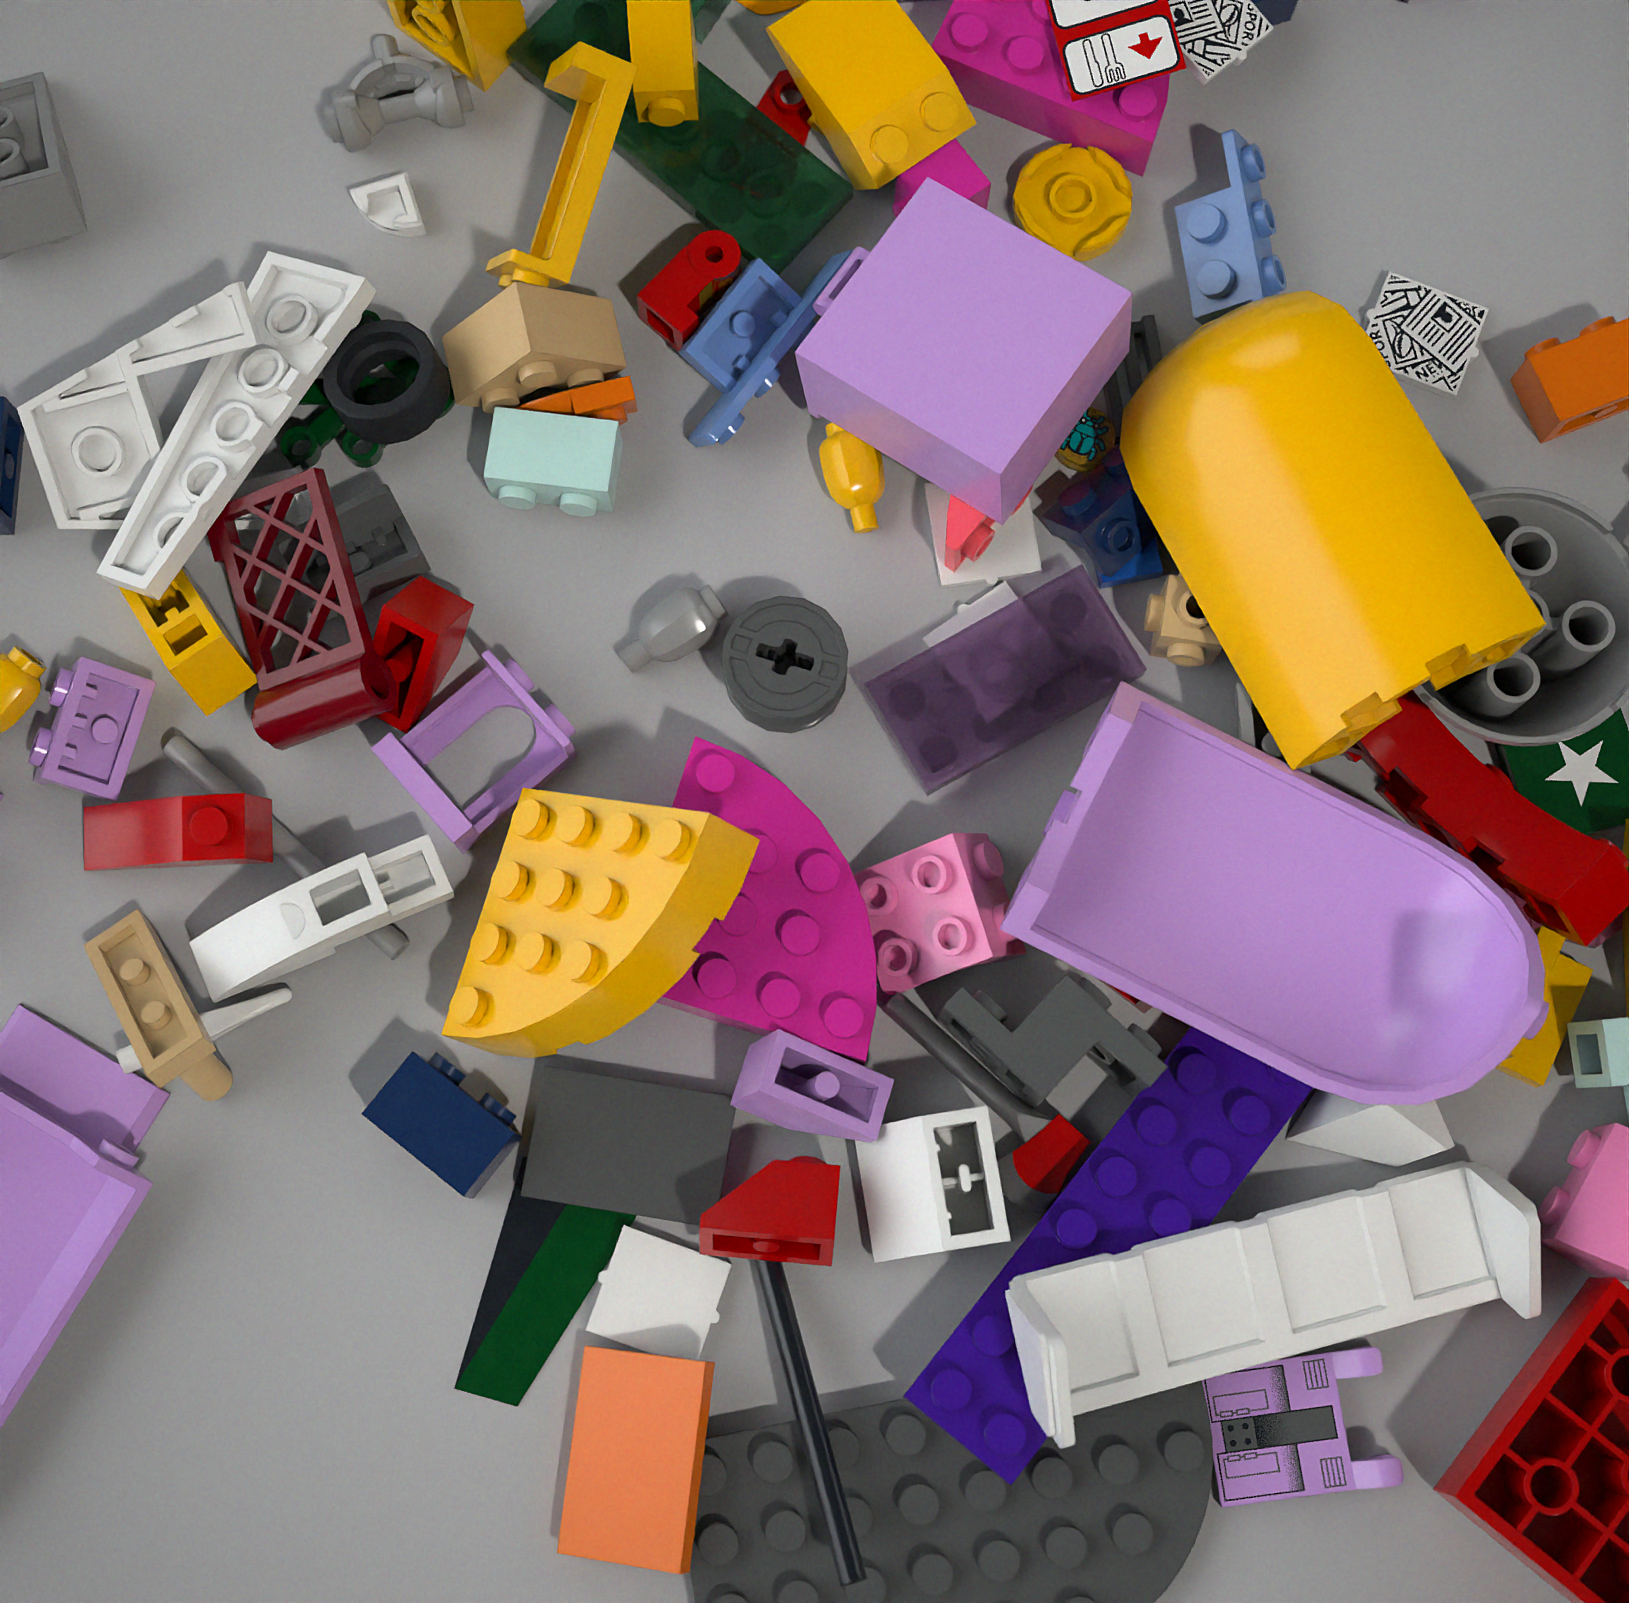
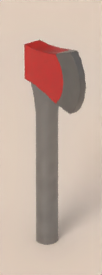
[882,992,1091,1214]

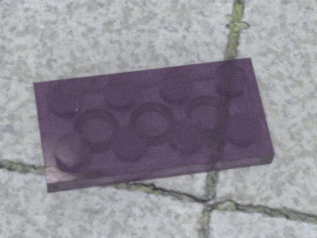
[864,564,1147,796]

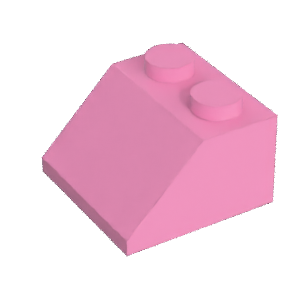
[1537,1123,1629,1281]

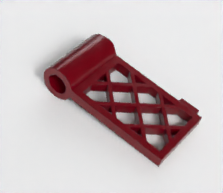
[207,467,397,750]

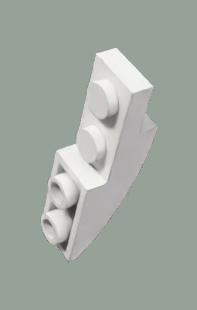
[189,834,455,1003]

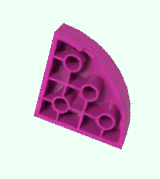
[931,0,1170,177]
[656,736,877,1066]

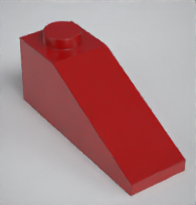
[84,793,273,871]

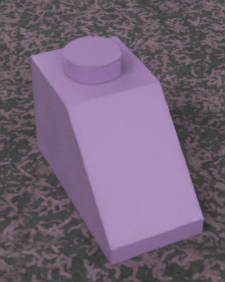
[730,1029,894,1143]

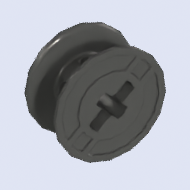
[721,596,849,733]

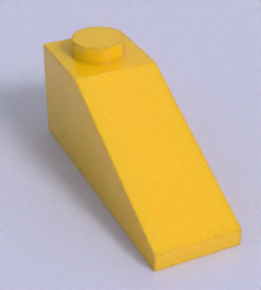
[118,567,258,716]

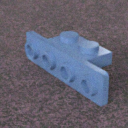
[1175,129,1286,325]
[678,249,853,448]

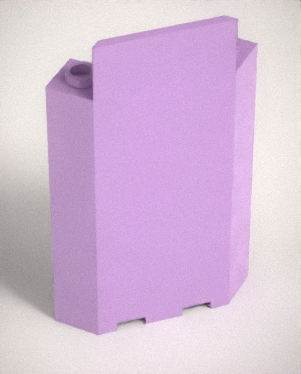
[0,1004,171,1429]

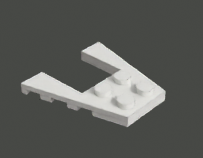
[17,281,313,530]

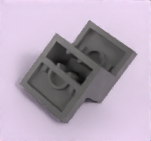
[937,974,1168,1109]

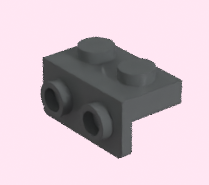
[275,484,431,621]

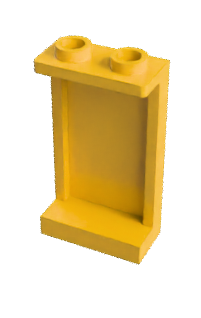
[485,41,638,290]

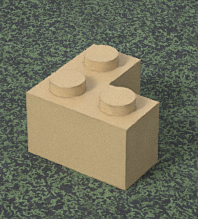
[442,281,627,414]

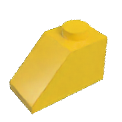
[627,0,699,126]

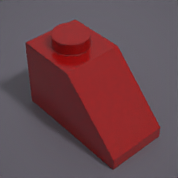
[372,575,474,734]
[699,1156,841,1267]

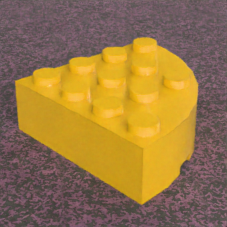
[441,788,760,1058]

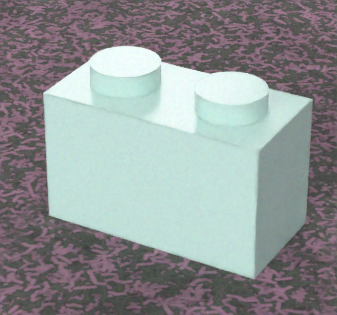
[483,407,623,517]

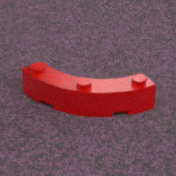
[1343,689,1629,947]

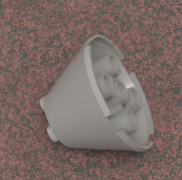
[1413,487,1629,746]

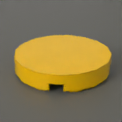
[1012,143,1133,261]

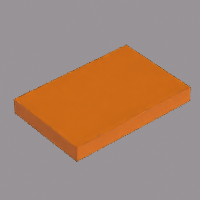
[557,1345,715,1574]

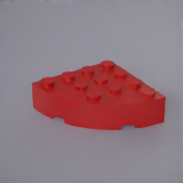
[1433,1277,1629,1603]

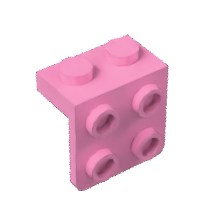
[853,833,1027,995]

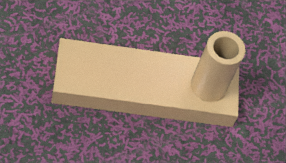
[83,909,233,1101]

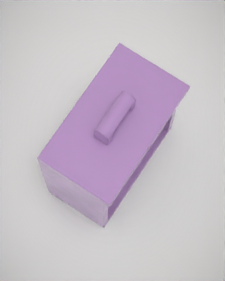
[795,177,1133,525]

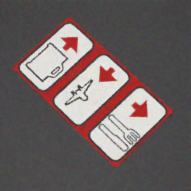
[1045,0,1186,102]

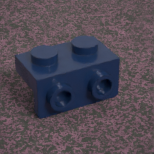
[1041,444,1159,577]

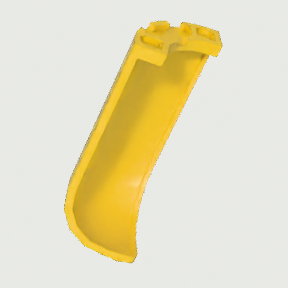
[1120,290,1546,771]

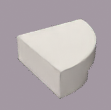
[349,172,427,237]

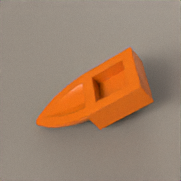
[514,375,638,426]

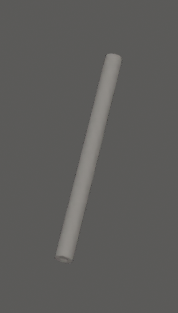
[163,735,410,960]

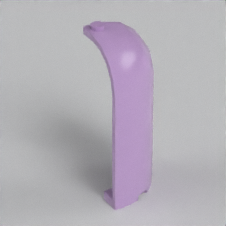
[999,681,1549,1105]

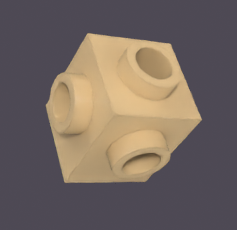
[1144,573,1222,667]

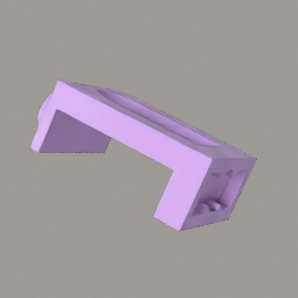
[370,649,578,854]

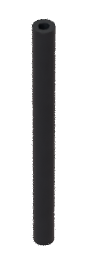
[754,1259,867,1587]

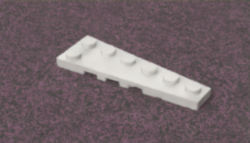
[96,251,377,600]

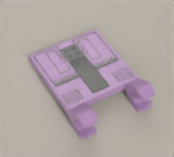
[1202,1345,1404,1508]

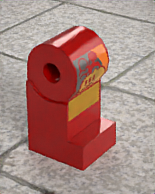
[636,230,741,352]

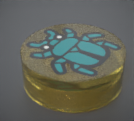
[1054,407,1115,472]

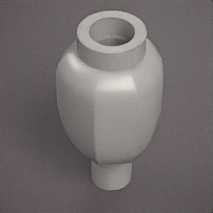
[619,584,729,673]

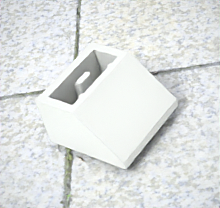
[855,1105,1011,1263]

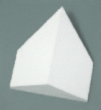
[1285,1089,1455,1167]

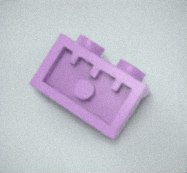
[28,656,156,803]

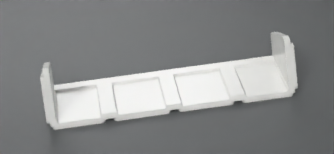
[1005,1160,1541,1449]

